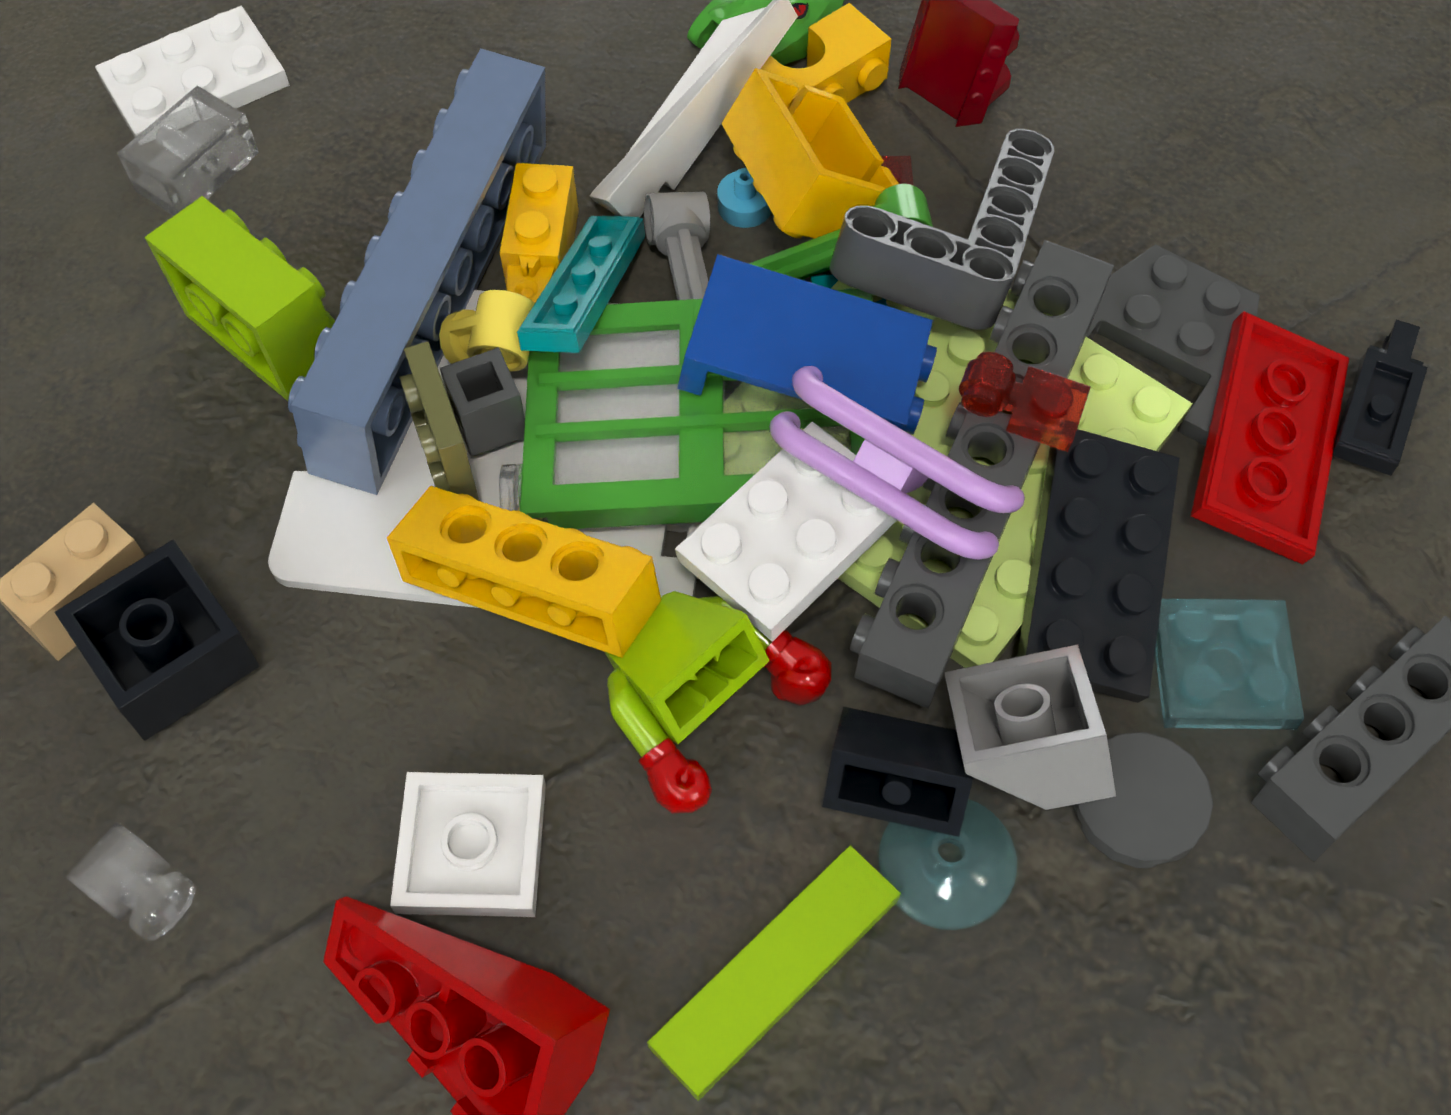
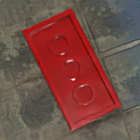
[1191,311,1349,565]

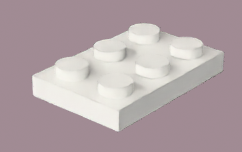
[95,5,290,149]
[675,421,897,642]

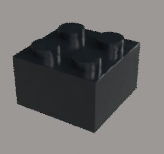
[55,540,260,741]

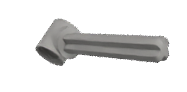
[644,191,710,300]

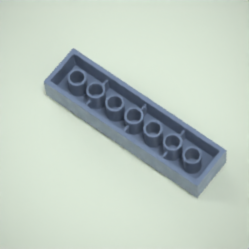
[288,48,546,495]

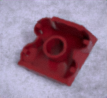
[898,0,1020,127]

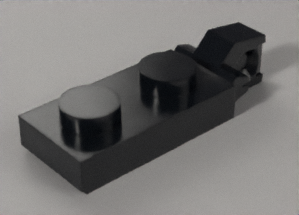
[1332,319,1428,476]

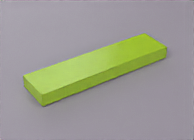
[647,845,901,1101]

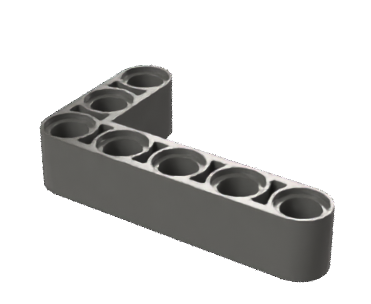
[830,129,1054,330]

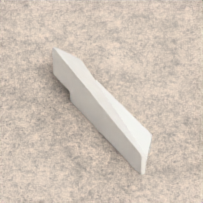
[590,0,798,218]

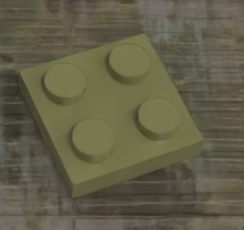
[399,341,480,501]

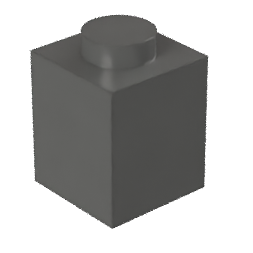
[440,347,525,457]

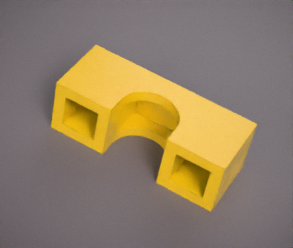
[761,3,892,109]

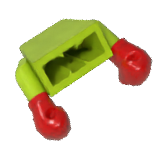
[605,591,831,814]

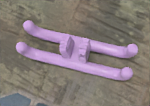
[769,366,1025,560]

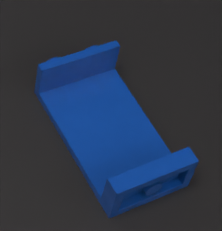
[677,254,937,435]

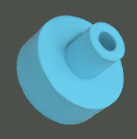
[717,168,772,228]

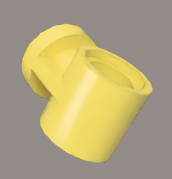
[439,290,535,372]

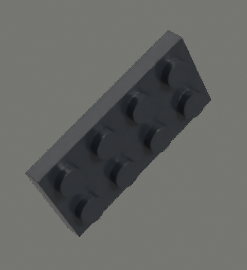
[1017,425,1180,703]

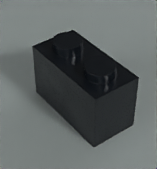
[822,706,973,837]

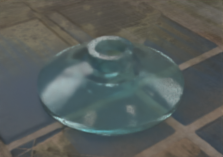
[879,799,1017,930]

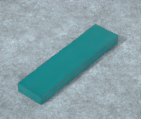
[517,216,646,353]

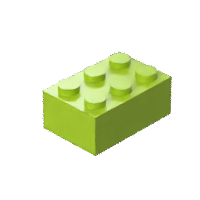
[144,196,335,401]

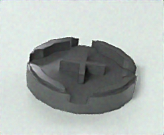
[1073,732,1213,868]

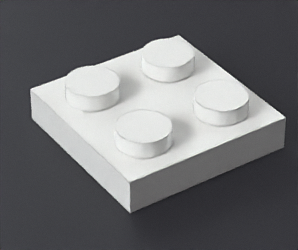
[390,772,546,917]

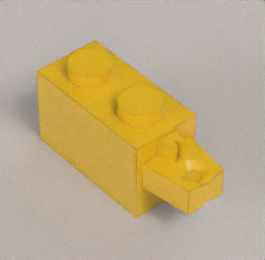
[500,163,579,303]

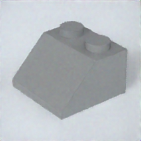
[944,645,1116,810]

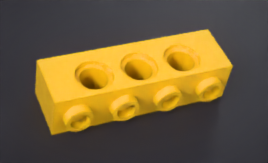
[387,486,661,658]

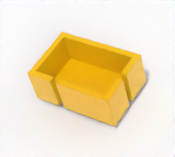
[721,68,899,239]

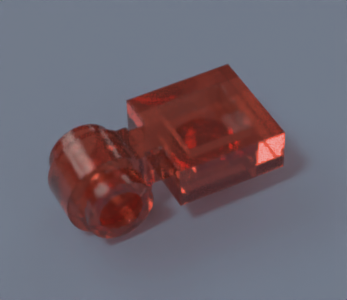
[959,352,1091,452]

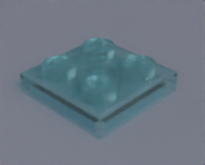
[1155,599,1304,730]

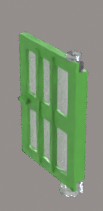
[499,289,873,529]

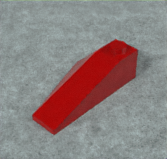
[323,896,610,1115]

